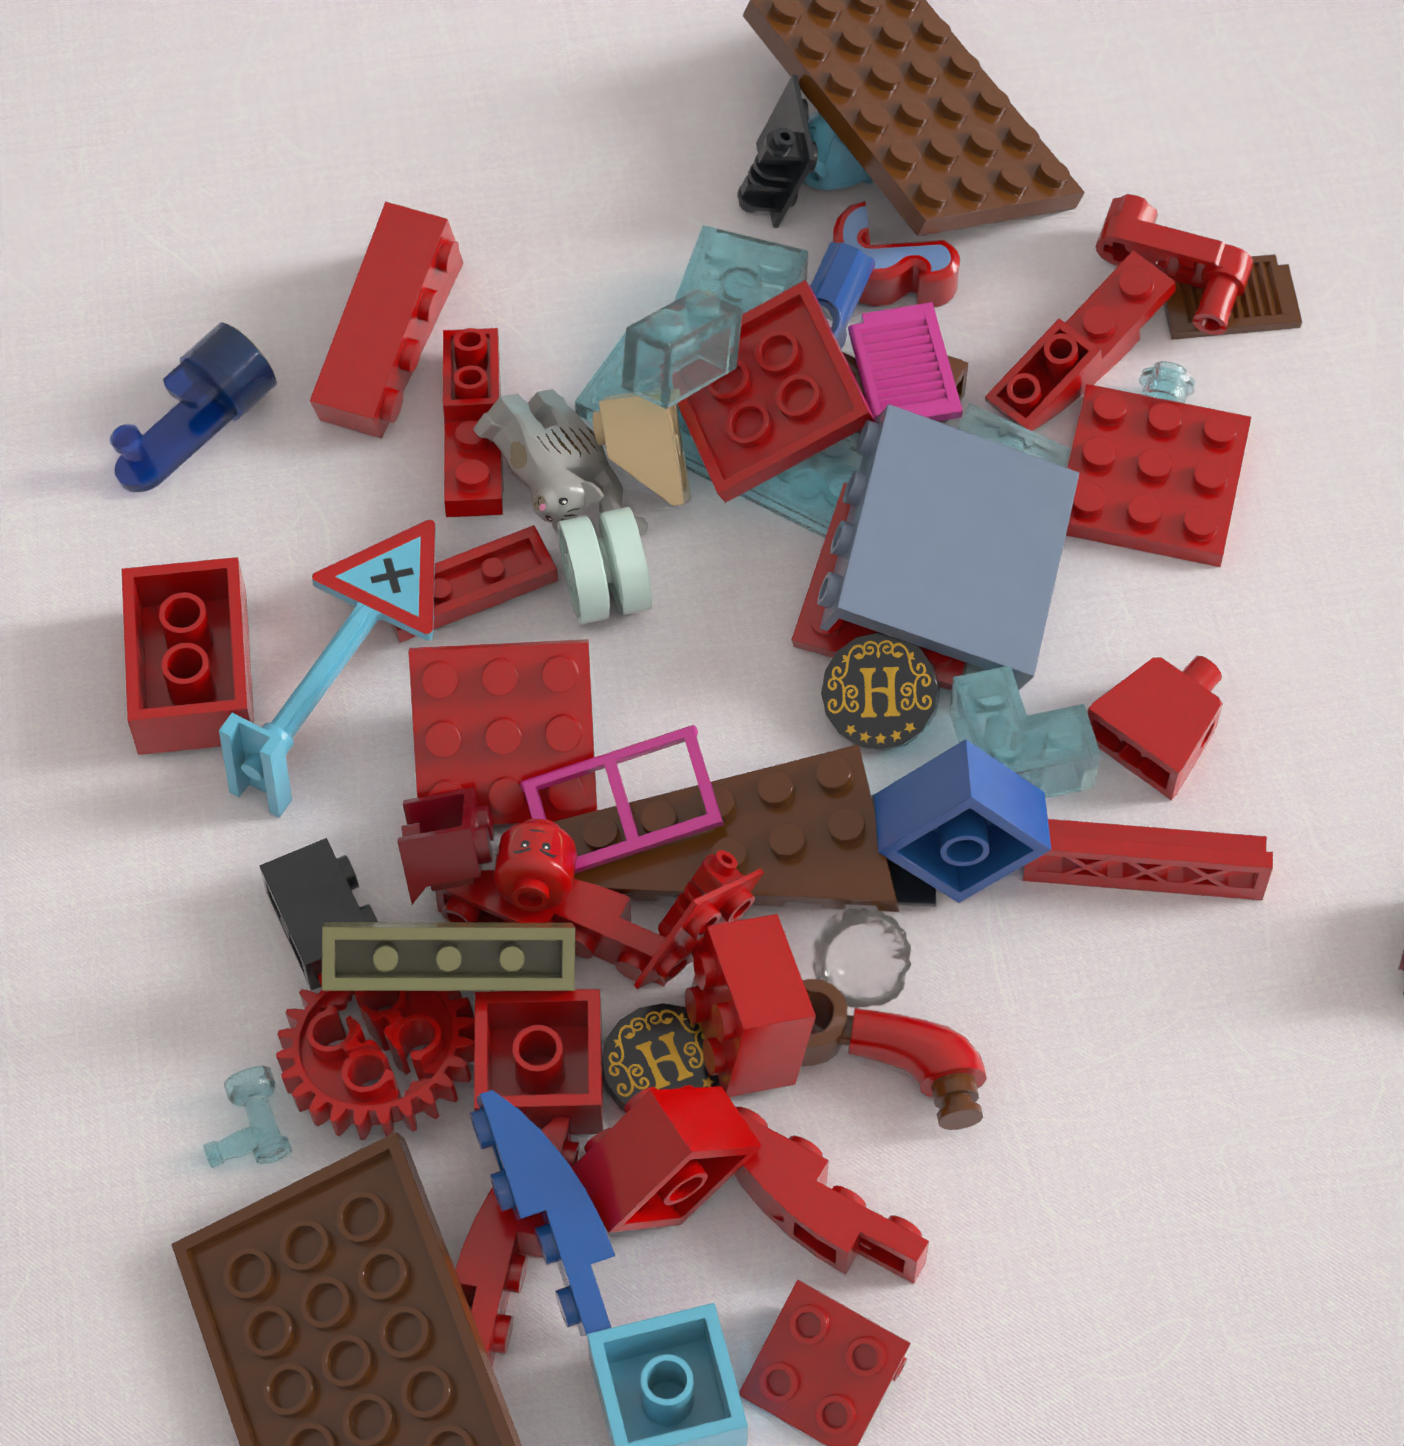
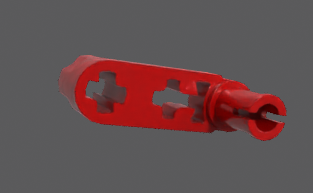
[1095,194,1253,335]

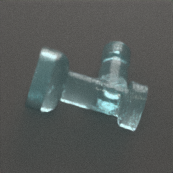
[203,1066,292,1168]

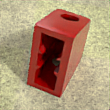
[1082,656,1223,801]

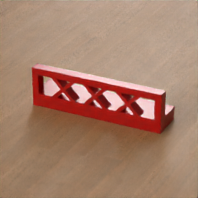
[1023,819,1273,900]

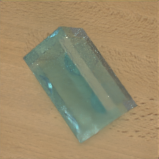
[621,288,743,409]

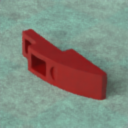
[985,250,1176,434]
[443,328,504,517]
[435,870,667,987]
[734,1106,929,1284]
[455,1116,580,1367]

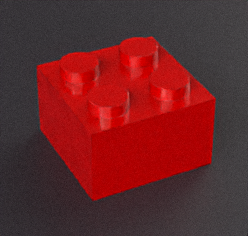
[685,914,816,1097]
[474,989,603,1135]
[572,1085,762,1233]

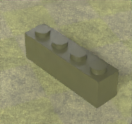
[322,922,575,991]

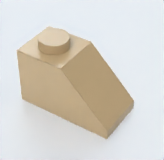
[593,386,691,506]

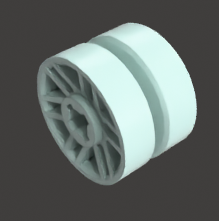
[557,507,652,625]

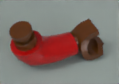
[801,979,987,1130]

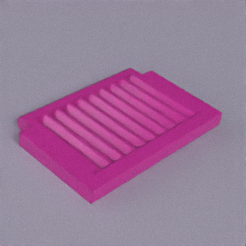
[848,302,963,421]

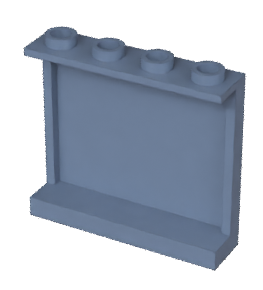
[817,404,1079,696]

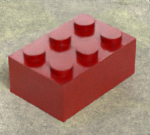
[121,557,254,755]

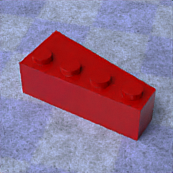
[310,201,464,439]

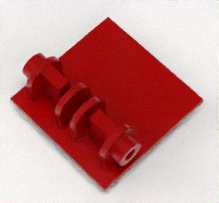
[633,850,765,989]
[739,1280,911,1446]

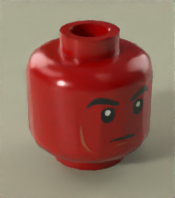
[493,818,577,912]

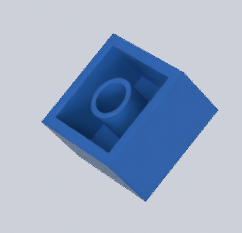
[874,739,1051,903]

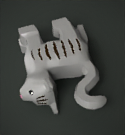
[473,389,648,536]

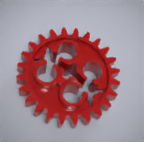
[276,973,475,1140]

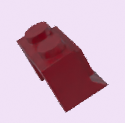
[397,787,494,905]

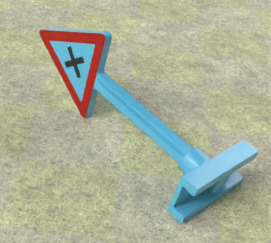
[219,520,436,818]

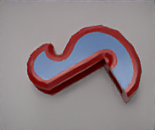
[833,201,960,307]

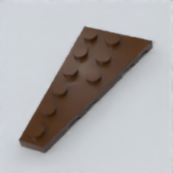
[553,744,900,912]

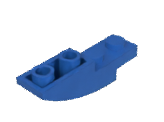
[470,1090,615,1336]

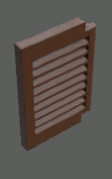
[1164,254,1302,340]

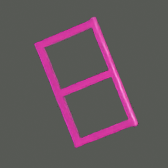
[520,725,724,874]

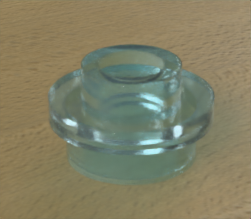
[1139,361,1196,403]

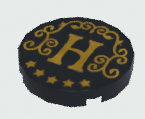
[821,632,940,751]
[602,1003,721,1113]

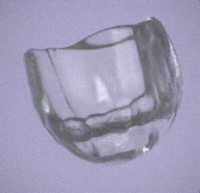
[811,908,911,1008]

